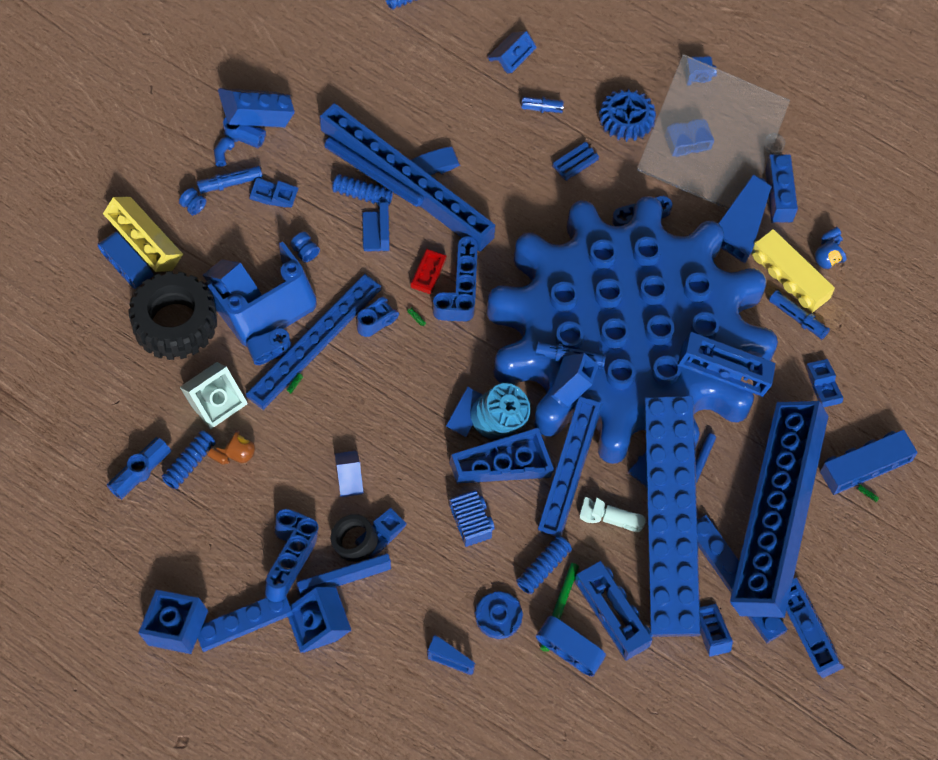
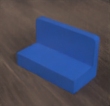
[487,31,537,73]
[363,203,389,251]

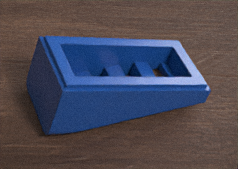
[700,604,733,657]
[428,635,475,675]

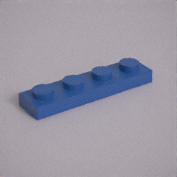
[198,597,293,652]

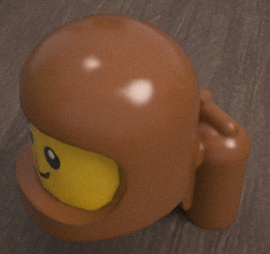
[207,430,255,465]

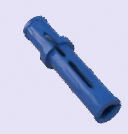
[196,166,263,194]
[769,290,830,340]
[535,341,606,369]

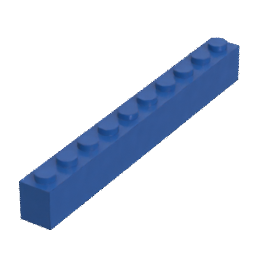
[320,103,495,252]

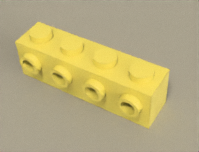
[103,197,183,272]
[751,229,835,313]

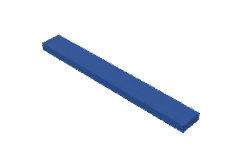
[246,274,381,410]

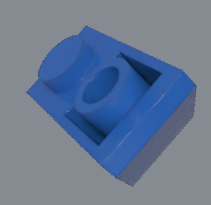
[550,353,599,408]

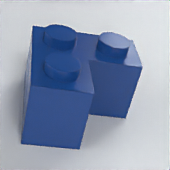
[203,259,262,303]

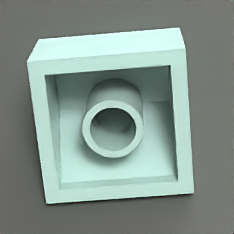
[180,362,248,429]

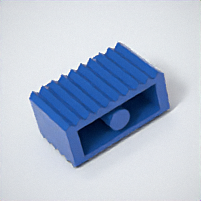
[449,490,495,547]

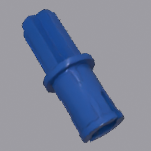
[521,97,563,114]

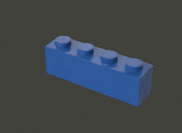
[820,430,918,495]

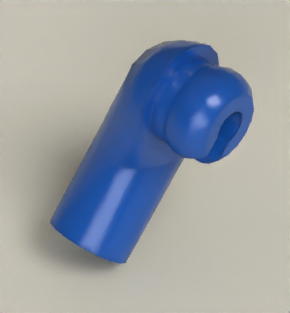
[214,137,235,167]

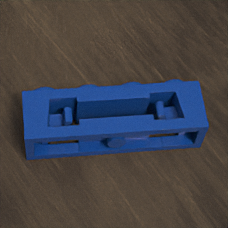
[678,332,776,397]
[575,561,653,661]
[786,578,845,678]

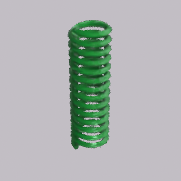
[407,308,426,327]
[287,373,303,394]
[857,484,879,502]

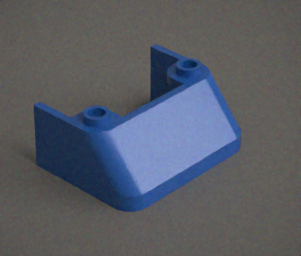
[208,241,317,347]

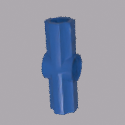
[106,437,171,500]

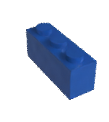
[765,154,798,223]

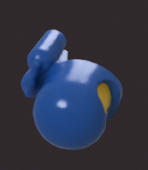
[815,226,847,269]

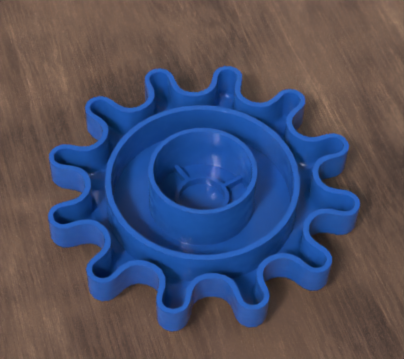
[487,196,778,463]

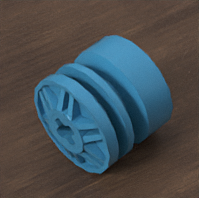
[471,383,530,440]

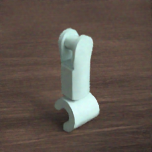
[580,497,646,532]

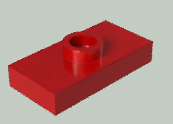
[411,249,447,295]

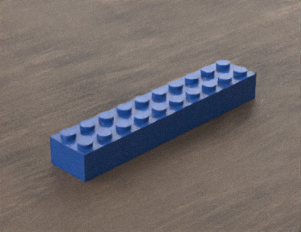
[645,396,701,637]
[730,401,829,618]

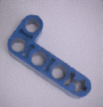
[433,236,478,322]
[265,509,319,602]

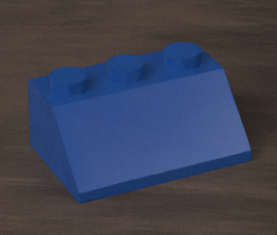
[218,88,295,127]

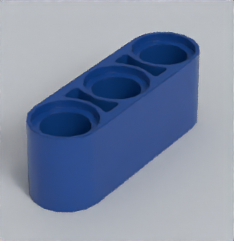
[97,231,153,289]
[536,616,606,677]

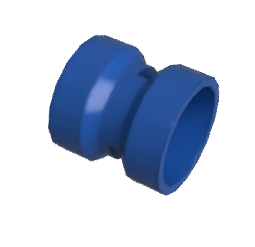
[290,232,320,262]

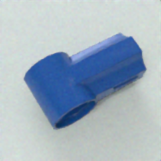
[223,117,266,148]

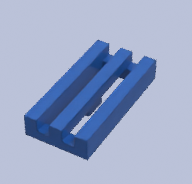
[553,142,599,181]

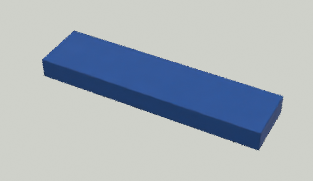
[297,554,391,598]

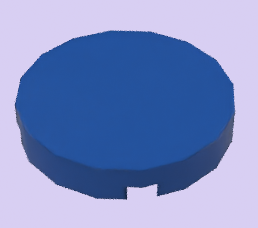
[475,591,523,639]

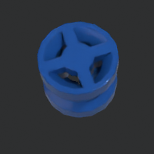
[179,188,206,215]

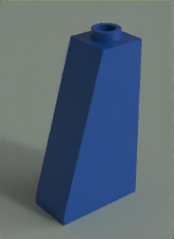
[719,175,772,263]

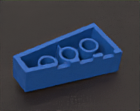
[449,428,554,484]

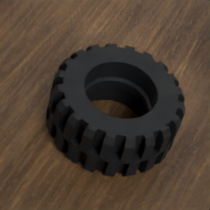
[129,271,217,360]

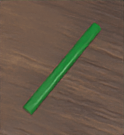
[540,563,579,652]

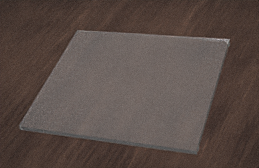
[637,54,790,210]

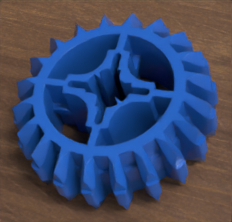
[599,88,656,142]

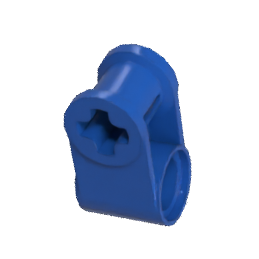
[357,297,399,337]
[246,328,292,365]

